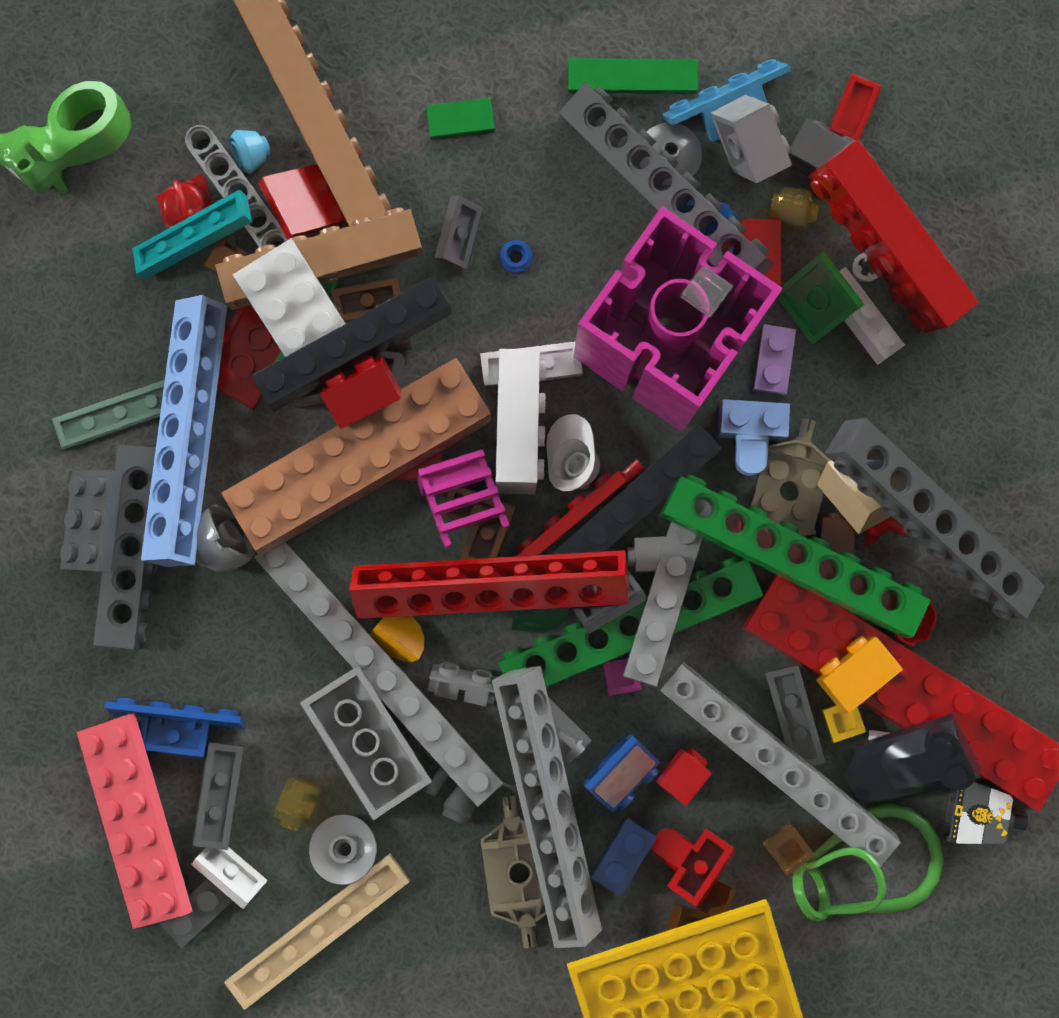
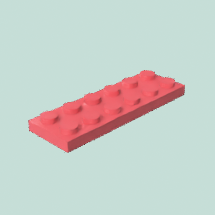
[77,713,193,929]

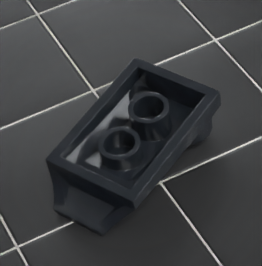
[845,713,982,805]

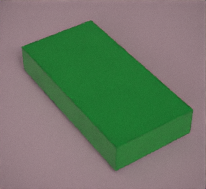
[426,97,495,140]

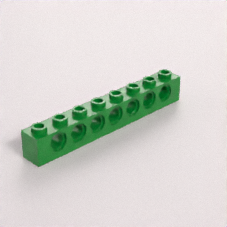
[659,475,931,638]
[498,556,764,687]

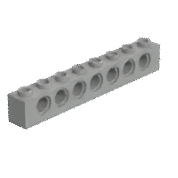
[660,661,901,867]
[492,666,602,948]

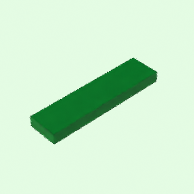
[568,58,698,94]

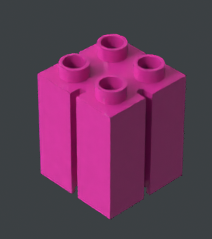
[573,206,783,432]

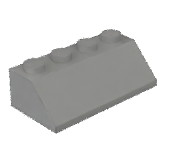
[300,666,432,820]

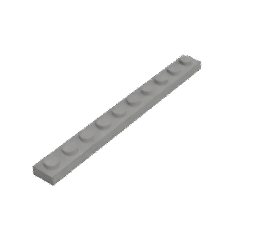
[254,542,504,807]

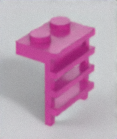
[417,449,510,548]

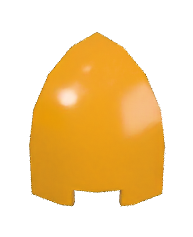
[370,616,424,662]

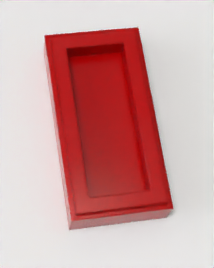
[829,73,882,140]

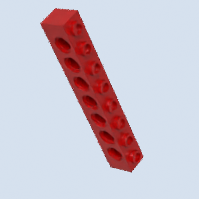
[349,550,629,619]

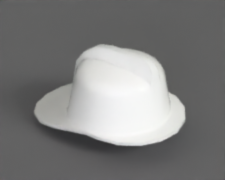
[546,414,600,491]

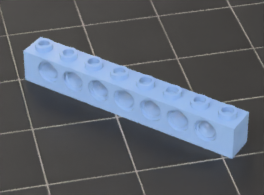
[141,295,227,567]

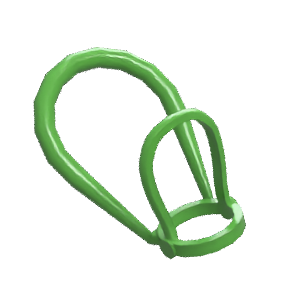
[792,803,944,921]

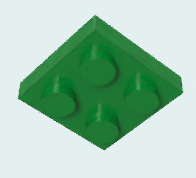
[777,252,865,345]

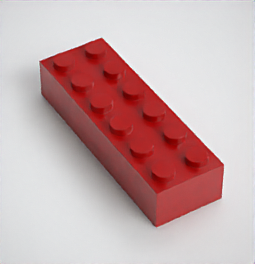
[808,138,979,333]

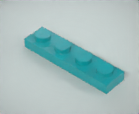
[132,190,252,280]

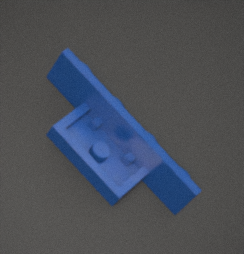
[104,698,246,759]

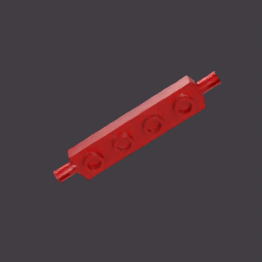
[515,459,645,557]

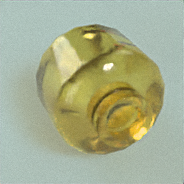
[770,187,820,233]

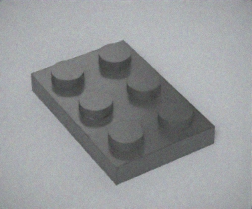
[60,470,123,573]

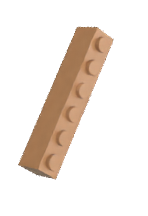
[215,208,424,310]

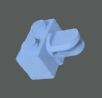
[717,399,790,476]

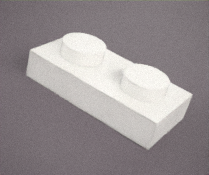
[191,847,268,909]

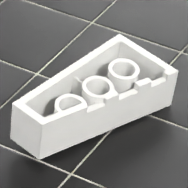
[496,349,546,494]

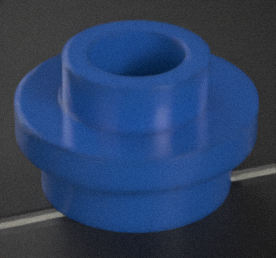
[500,240,532,273]

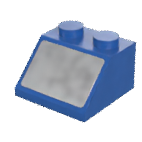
[582,733,660,812]

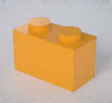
[816,636,903,713]

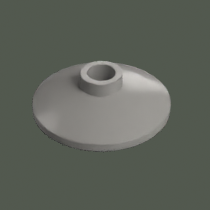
[639,122,702,185]
[309,815,377,885]

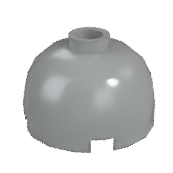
[195,504,256,573]

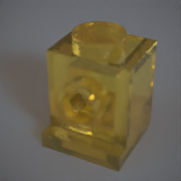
[273,775,324,831]

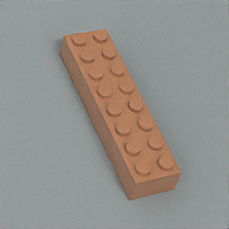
[221,358,491,557]

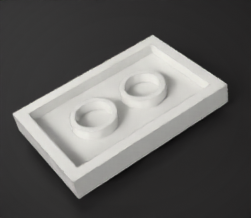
[232,238,346,357]

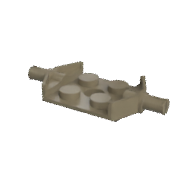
[751,418,831,537]
[480,795,546,948]

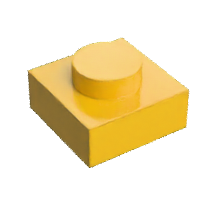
[821,705,866,743]

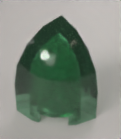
[511,608,570,633]

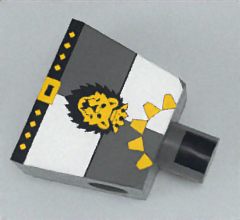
[942,782,1028,844]

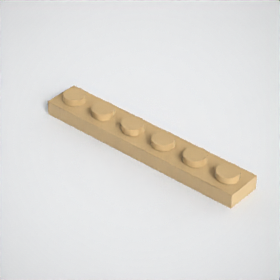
[224,853,410,1010]

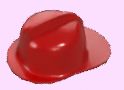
[156,173,213,227]

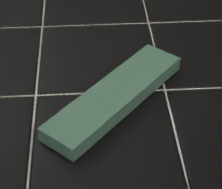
[52,380,165,451]

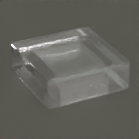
[680,265,733,318]

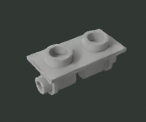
[428,662,497,707]
[548,697,592,764]

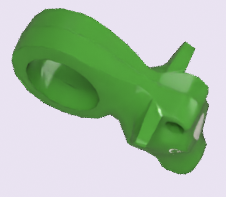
[0,81,131,195]

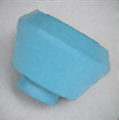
[229,130,270,174]

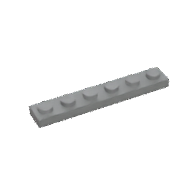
[623,492,716,687]

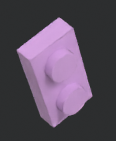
[753,324,796,395]

